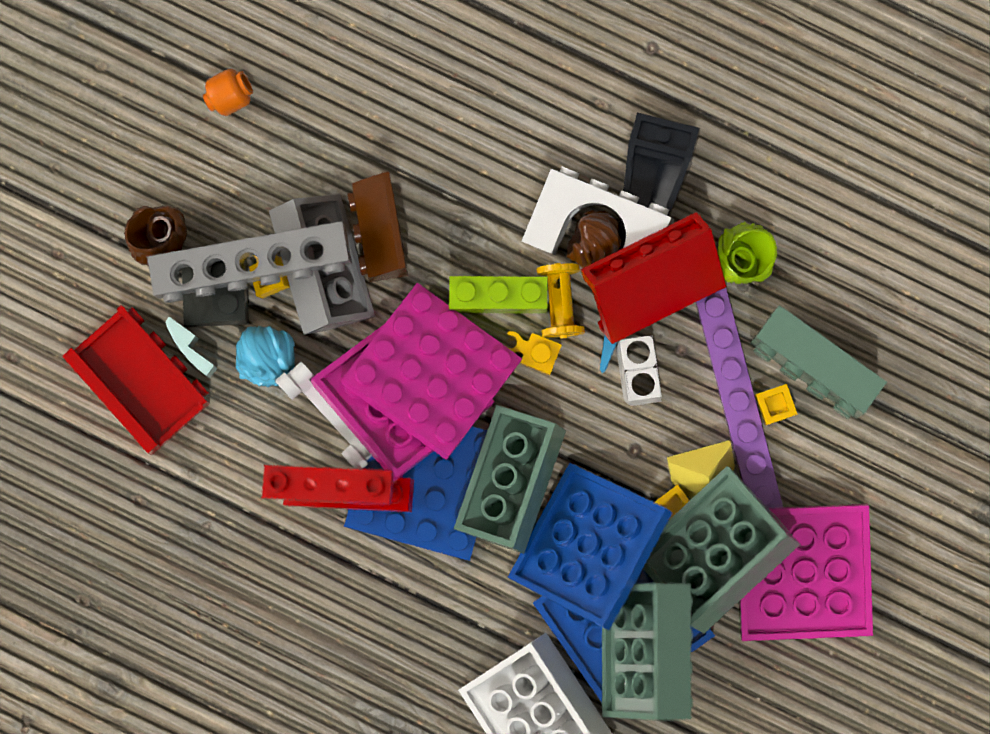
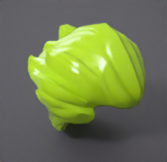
[717,221,777,284]

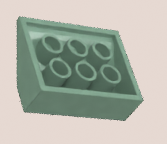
[643,466,800,633]
[602,584,693,720]

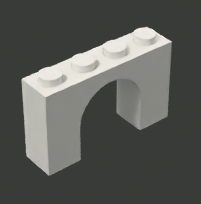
[522,166,674,255]

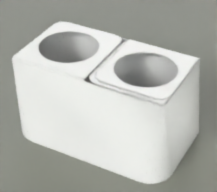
[616,335,662,406]

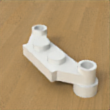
[275,362,372,469]

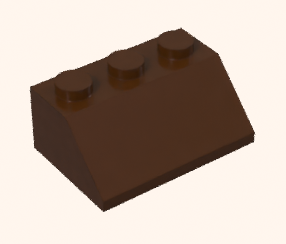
[347,171,408,282]

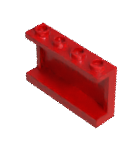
[581,212,726,344]
[62,305,210,455]

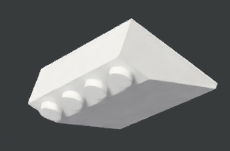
[458,633,612,734]

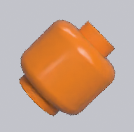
[203,68,253,116]

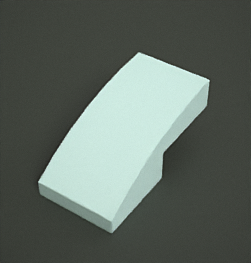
[166,317,217,379]

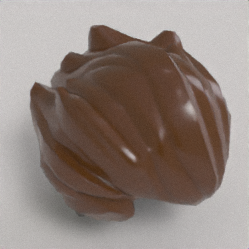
[124,205,187,267]
[566,209,621,268]

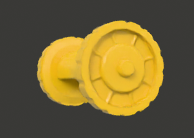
[536,263,585,339]

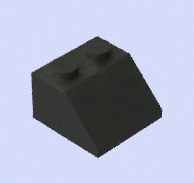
[182,259,249,327]

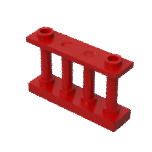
[262,465,414,512]

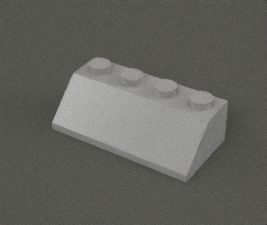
[269,194,375,335]

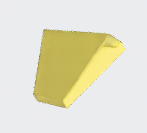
[667,440,735,499]

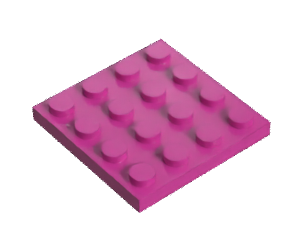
[340,283,522,460]
[311,324,495,482]
[739,504,873,641]

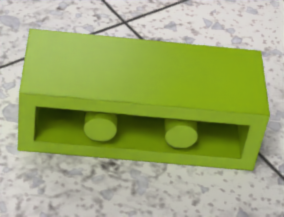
[449,276,547,314]

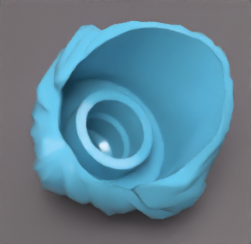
[236,326,295,387]

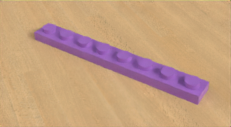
[695,288,783,508]

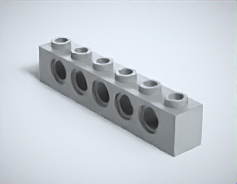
[147,221,352,303]

